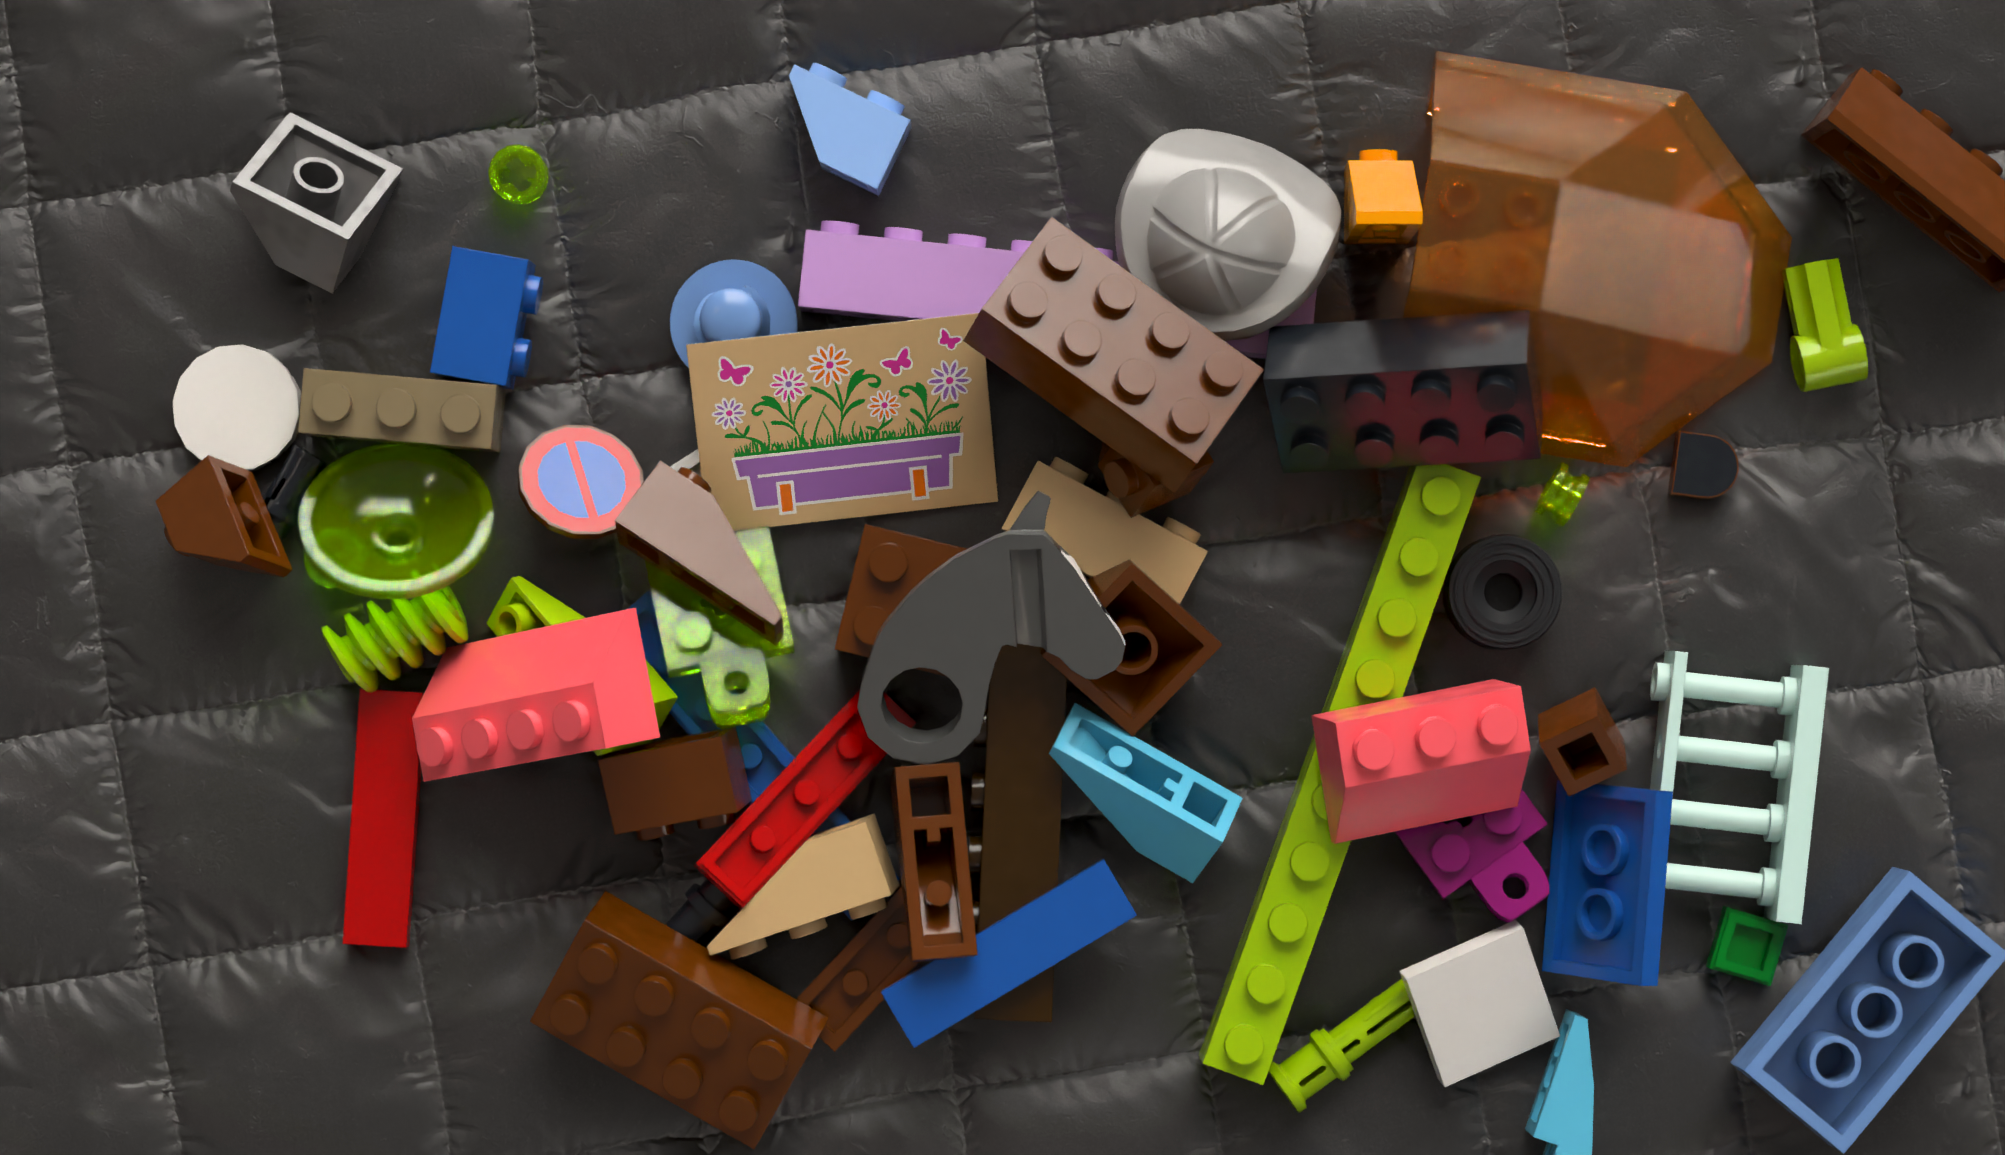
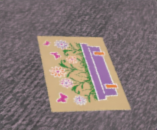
[686,313,998,531]

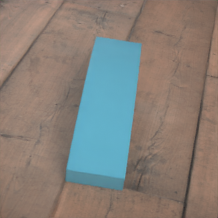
[1525,1009,1594,1155]

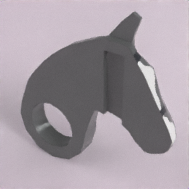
[857,491,1125,765]

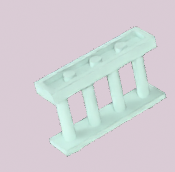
[1650,651,1829,924]

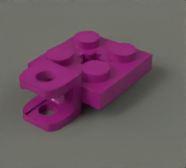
[1394,789,1550,923]

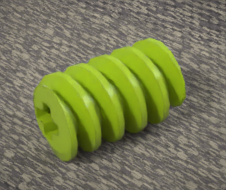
[321,567,469,693]

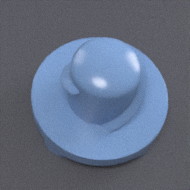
[670,260,798,368]

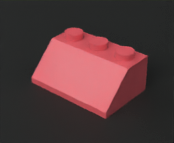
[1311,679,1531,844]

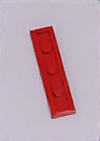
[342,689,425,948]
[694,690,916,910]

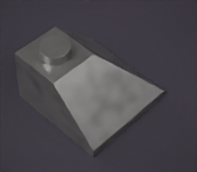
[230,112,403,294]

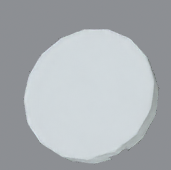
[172,344,301,471]

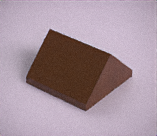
[1040,559,1222,736]

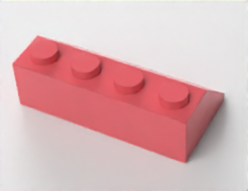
[412,608,660,782]

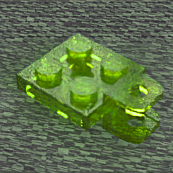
[645,526,794,729]

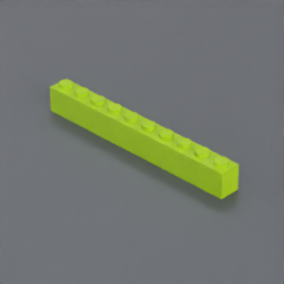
[1198,464,1481,1085]

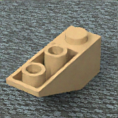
[707,813,900,959]

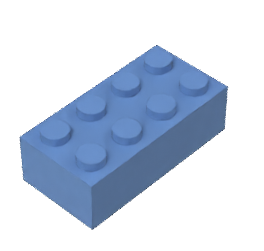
[1730,867,2005,1154]

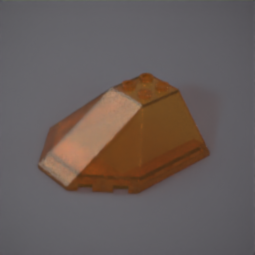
[1402,51,1792,467]

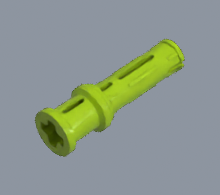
[1268,978,1415,1113]

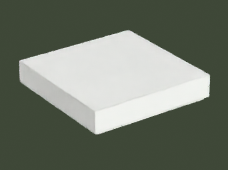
[1400,920,1560,1087]

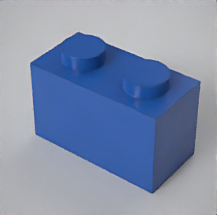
[430,246,543,390]

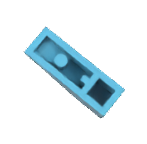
[1049,703,1243,883]

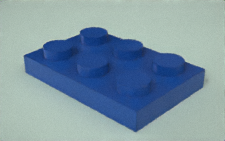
[1542,780,1673,986]

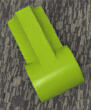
[1781,258,1868,392]

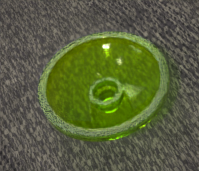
[298,443,494,599]

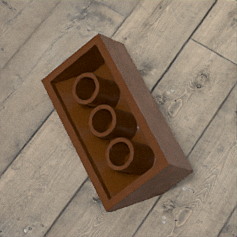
[1801,67,2005,293]

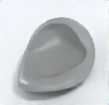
[1115,129,1341,341]

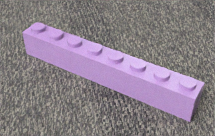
[798,220,1317,359]

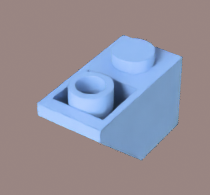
[789,62,912,196]

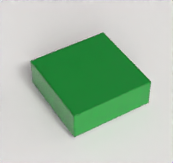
[1706,906,1788,986]

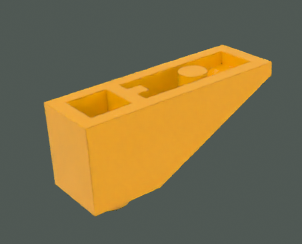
[1344,149,1423,244]

